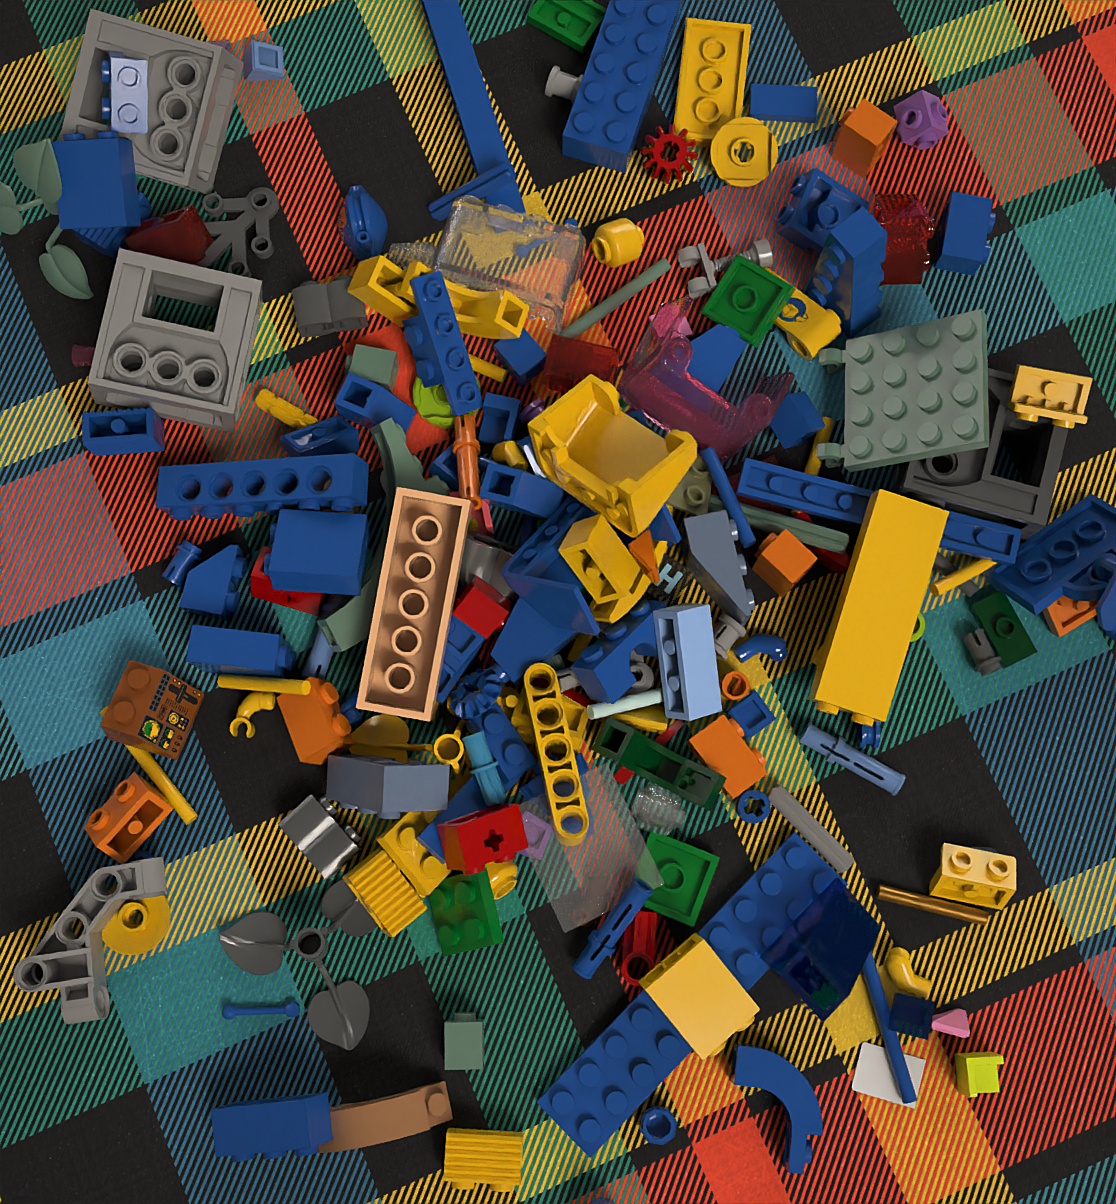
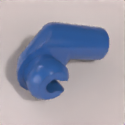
[732,633,788,663]

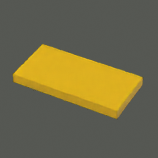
[673,17,751,151]

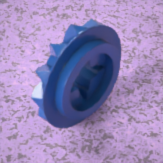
[449,668,502,719]

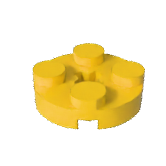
[709,117,778,188]

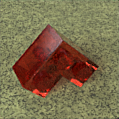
[873,194,934,285]

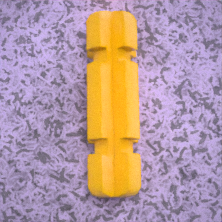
[255,389,318,429]

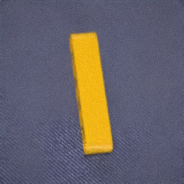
[524,663,589,846]

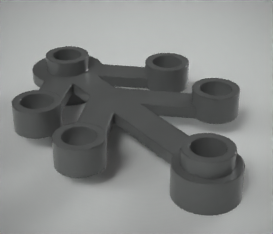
[179,187,279,278]

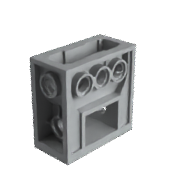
[59,8,244,195]
[87,248,263,433]

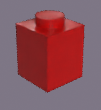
[452,575,510,639]

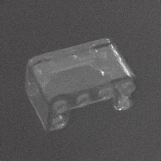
[430,195,586,334]

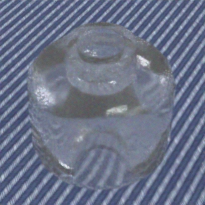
[630,783,687,836]

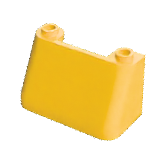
[527,374,697,538]

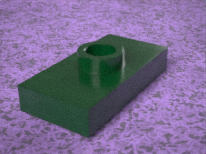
[969,591,1037,669]

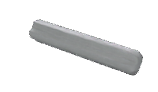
[766,784,855,873]

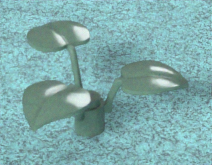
[0,138,94,299]

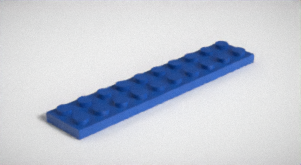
[537,832,848,1158]

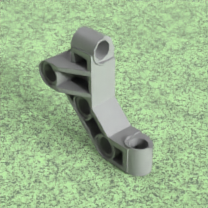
[13,857,167,1025]

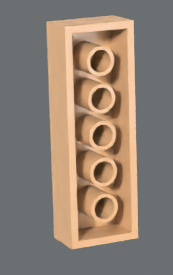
[356,487,472,722]

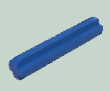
[429,162,516,221]

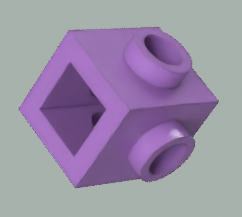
[893,90,949,150]

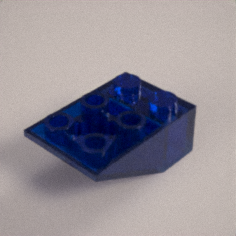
[759,877,881,1022]

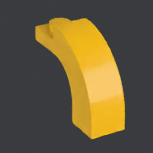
[399,261,530,339]

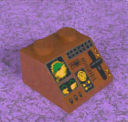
[100,660,205,760]

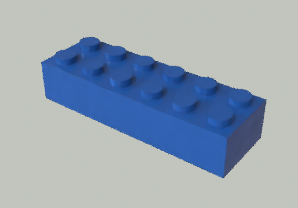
[562,0,685,174]

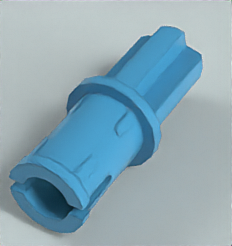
[461,731,507,806]

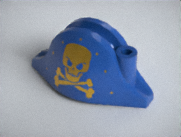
[338,185,388,262]

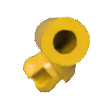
[886,947,932,998]

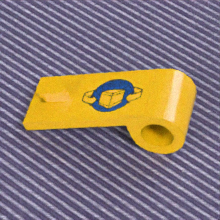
[764,267,841,361]

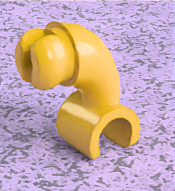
[230,691,275,738]

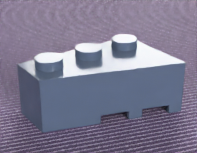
[326,754,450,819]

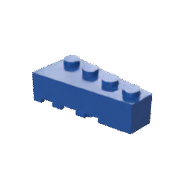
[806,206,887,339]

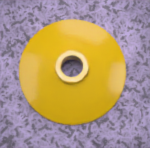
[102,884,171,955]

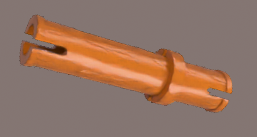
[452,415,482,510]

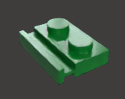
[527,0,607,54]

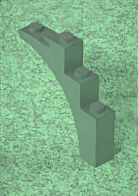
[316,417,451,652]

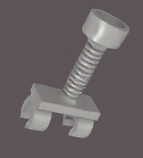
[677,238,773,299]

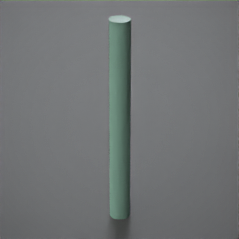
[556,257,671,347]

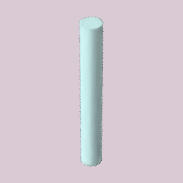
[586,687,664,720]

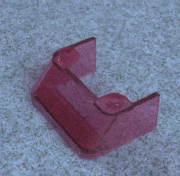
[618,295,795,462]

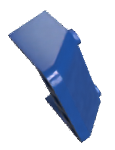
[501,495,682,636]

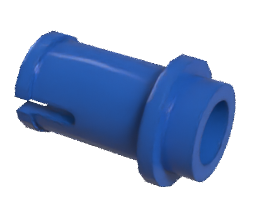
[161,540,203,587]

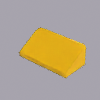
[595,701,668,734]

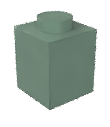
[345,344,400,394]
[444,1012,485,1070]

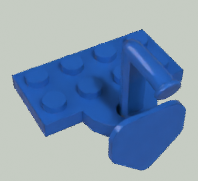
[984,494,1116,641]

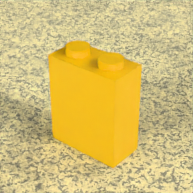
[638,933,760,1061]

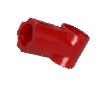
[620,910,657,986]

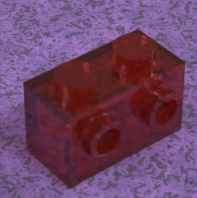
[124,205,214,265]
[543,334,620,393]

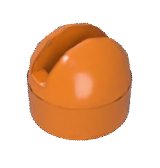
[719,671,749,700]

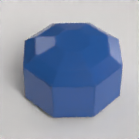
[639,1105,677,1145]

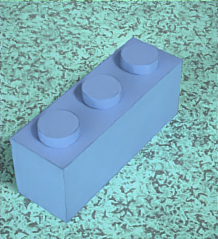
[653,603,722,721]

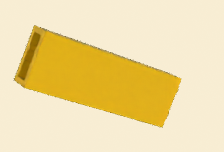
[807,489,949,727]

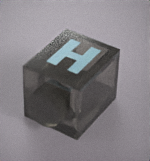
[642,553,694,607]

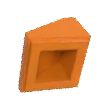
[629,529,660,584]

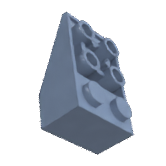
[679,510,755,627]

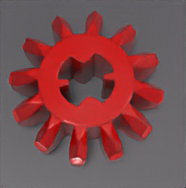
[640,124,698,184]

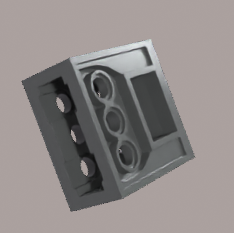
[892,368,1068,543]

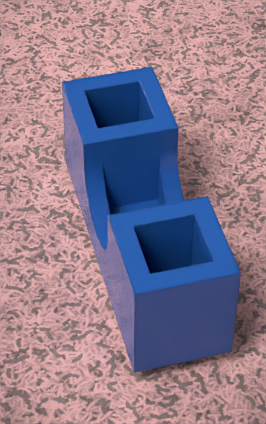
[571,599,667,704]

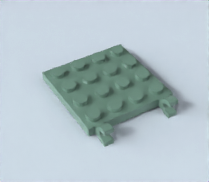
[817,309,989,472]

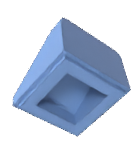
[243,40,284,81]

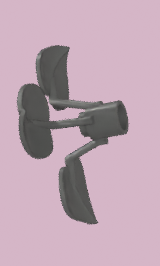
[219,879,378,1050]

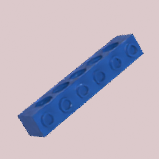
[156,453,369,521]

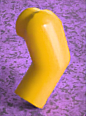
[492,440,528,471]

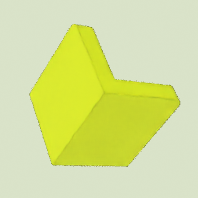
[954,1051,1004,1098]

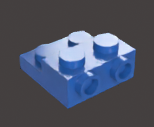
[776,168,869,253]

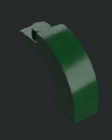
[591,717,727,811]

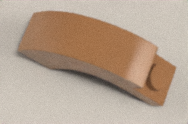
[318,1081,453,1153]

